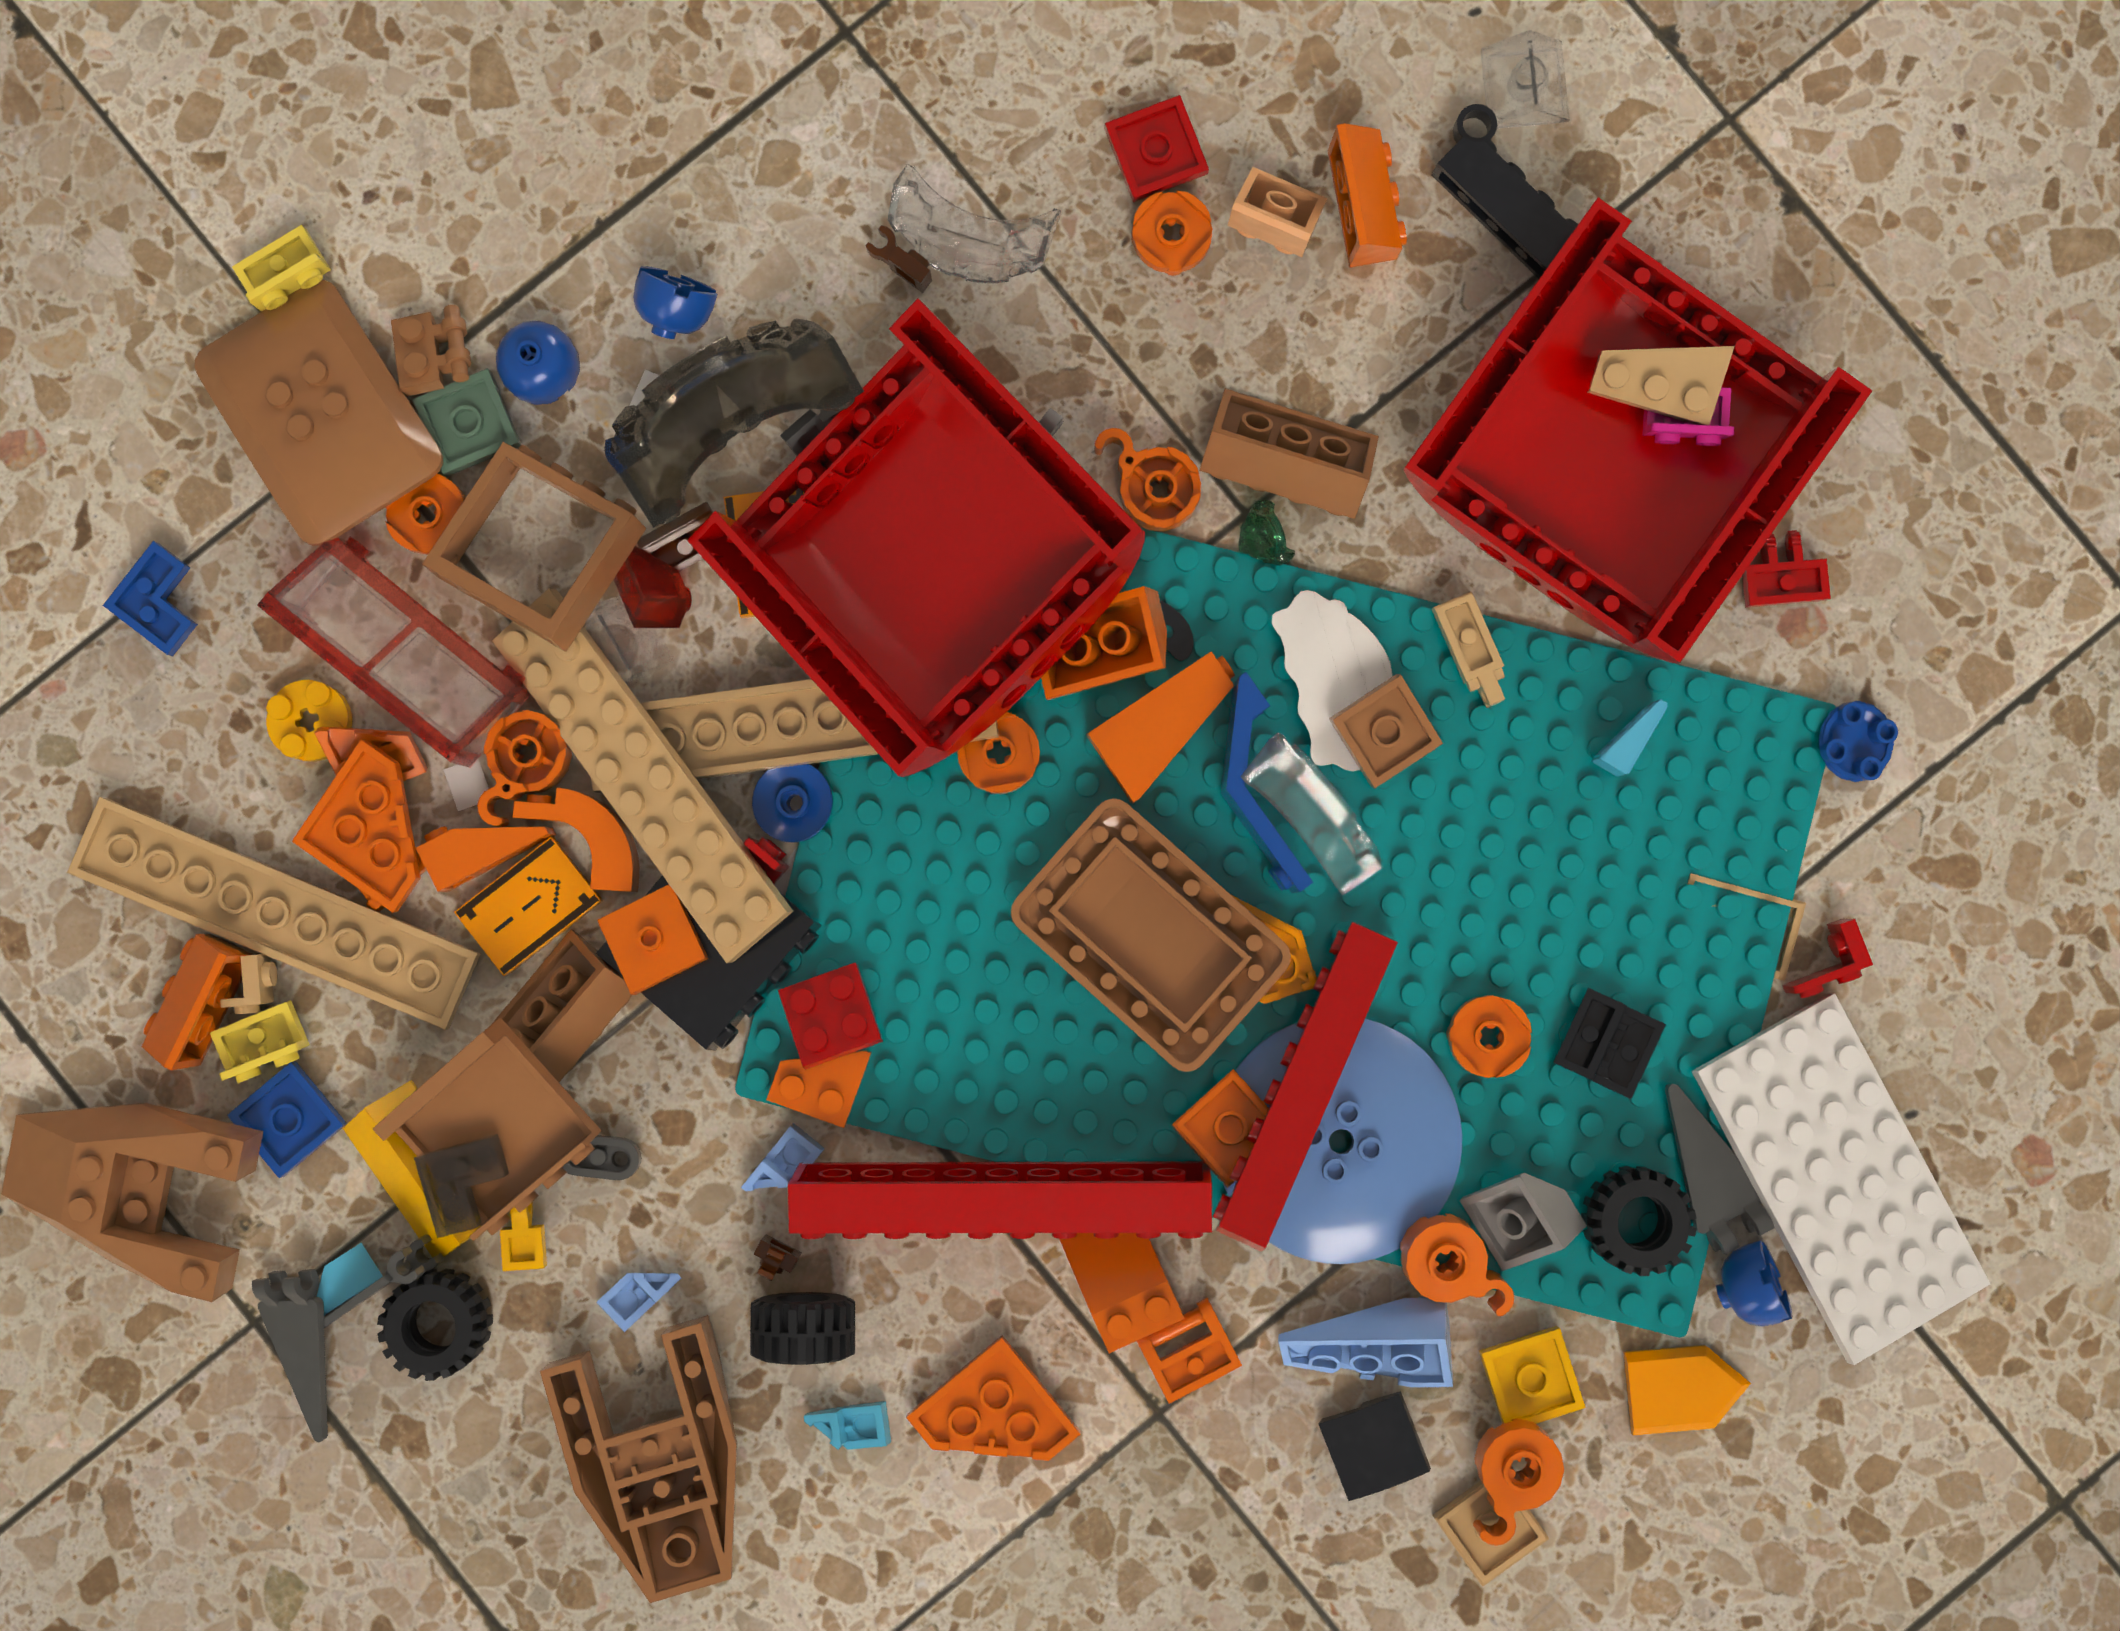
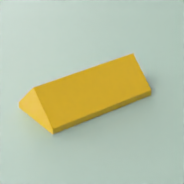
[342,1080,480,1258]

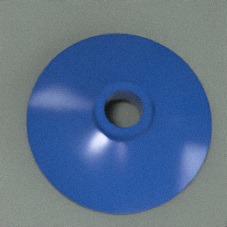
[752,764,833,843]

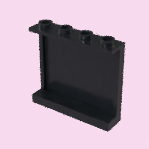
[596,875,821,1051]

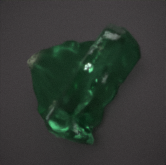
[1238,500,1296,566]

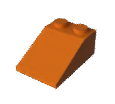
[1060,1233,1185,1353]

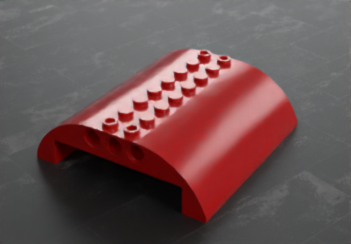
[1403,197,1873,664]
[687,298,1145,777]

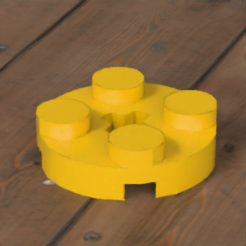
[266,680,352,762]

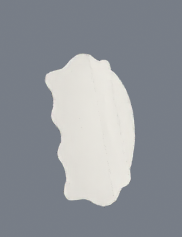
[1272,590,1393,772]

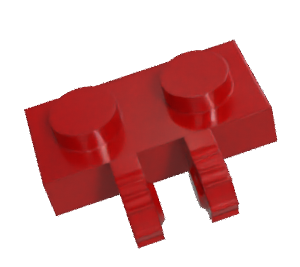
[1742,530,1831,608]

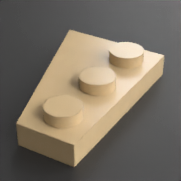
[1587,346,1735,425]

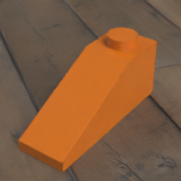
[416,826,556,892]

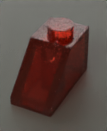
[613,546,692,628]

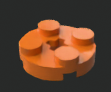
[1131,190,1212,276]
[385,474,465,555]
[957,712,1040,794]
[1446,995,1532,1078]

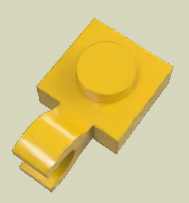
[500,1202,547,1271]

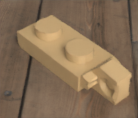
[1432,591,1505,708]

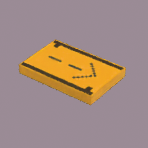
[454,836,604,976]

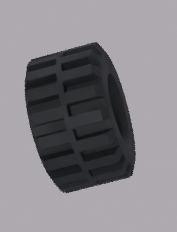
[1581,1166,1697,1276]
[377,1268,493,1381]
[750,1292,855,1365]

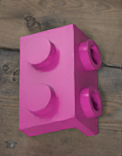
[1643,388,1734,446]

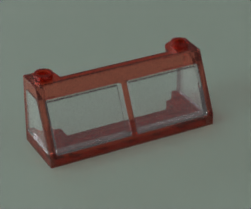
[257,536,531,768]

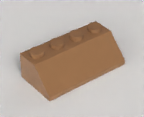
[1199,388,1379,519]
[491,929,632,1082]

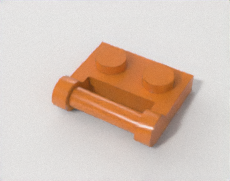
[1137,1298,1242,1404]

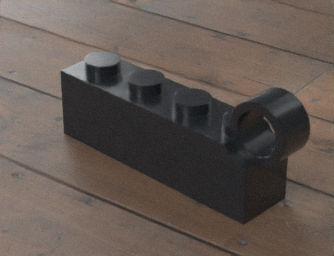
[1431,104,1578,279]

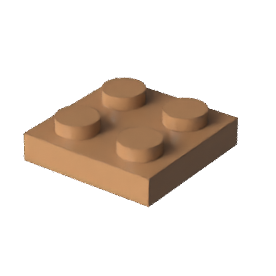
[1329,674,1443,788]

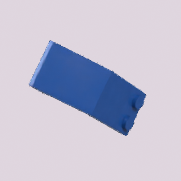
[1220,672,1314,893]

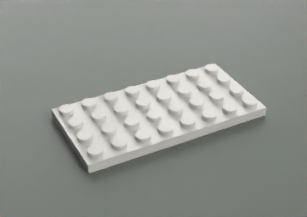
[1692,993,1990,1365]

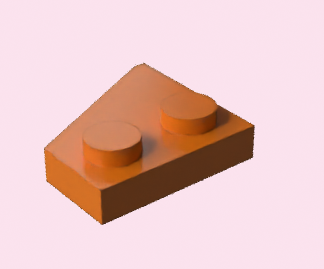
[315,726,428,781]
[766,1050,872,1128]

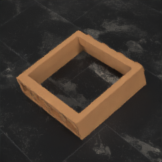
[422,442,646,652]

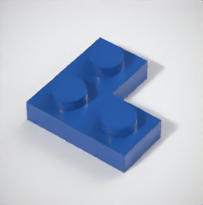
[102,541,198,656]

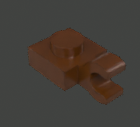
[866,225,932,293]
[754,1234,802,1281]

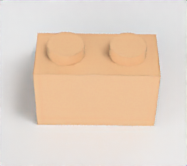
[1227,167,1327,257]

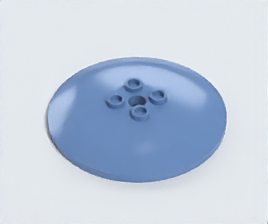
[1224,1019,1462,1264]

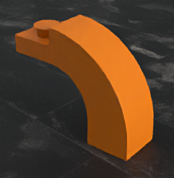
[513,787,640,892]

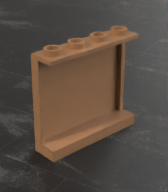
[372,1017,602,1241]

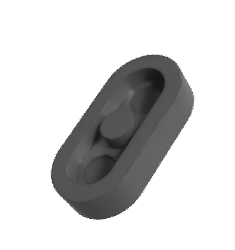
[563,1135,642,1180]

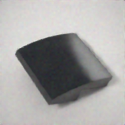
[1554,988,1666,1100]
[1319,1391,1431,1501]

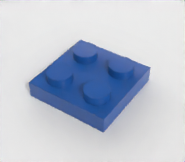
[227,1061,347,1178]

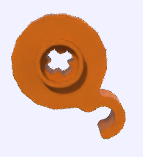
[1094,428,1201,532]
[477,710,572,827]
[1400,1213,1514,1317]
[1473,1418,1564,1546]

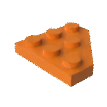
[292,739,421,913]
[906,1335,1081,1461]

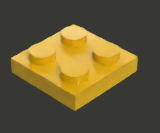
[1479,1326,1586,1424]

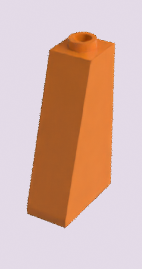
[1087,651,1235,804]

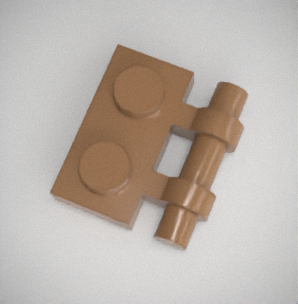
[391,305,471,397]

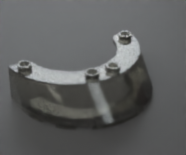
[604,319,864,528]

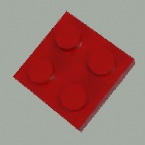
[1104,95,1209,202]
[778,962,883,1070]

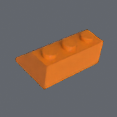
[1328,123,1407,268]
[1041,586,1167,700]
[141,934,254,1070]

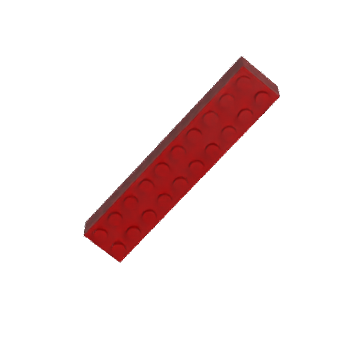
[788,1161,1212,1239]

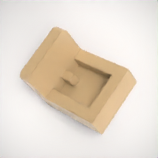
[220,954,278,1015]

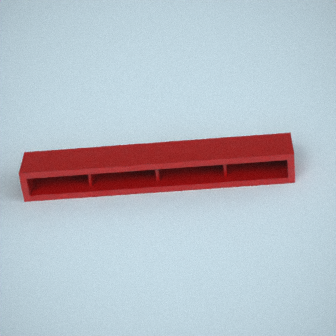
[1213,922,1398,1252]

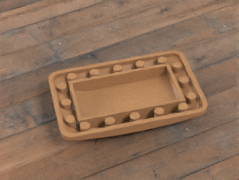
[194,280,443,546]
[1011,798,1291,1072]

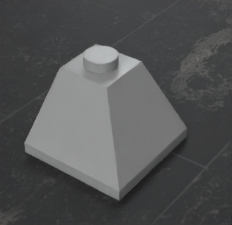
[1459,1173,1587,1271]

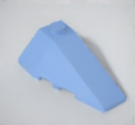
[1278,1296,1453,1387]

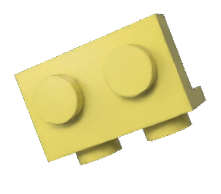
[232,225,331,312]
[209,1000,310,1083]

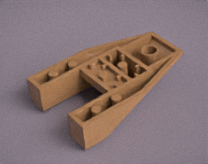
[1,1103,264,1302]
[540,1315,737,1603]

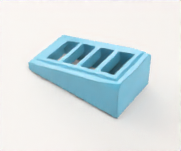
[1592,699,1668,777]

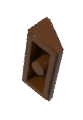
[637,502,713,583]

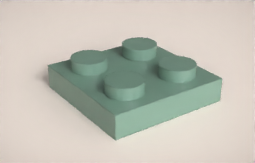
[412,368,521,477]

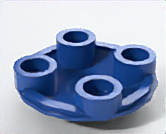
[1818,701,1898,782]

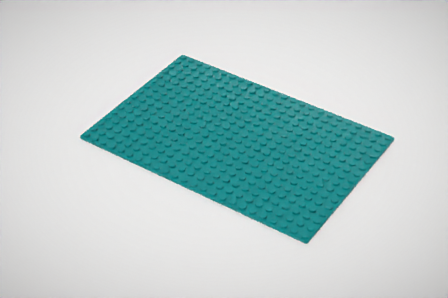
[735,527,1836,1338]

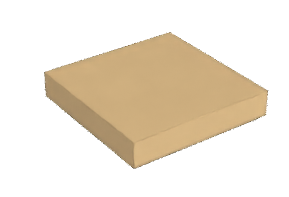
[1432,1481,1549,1587]

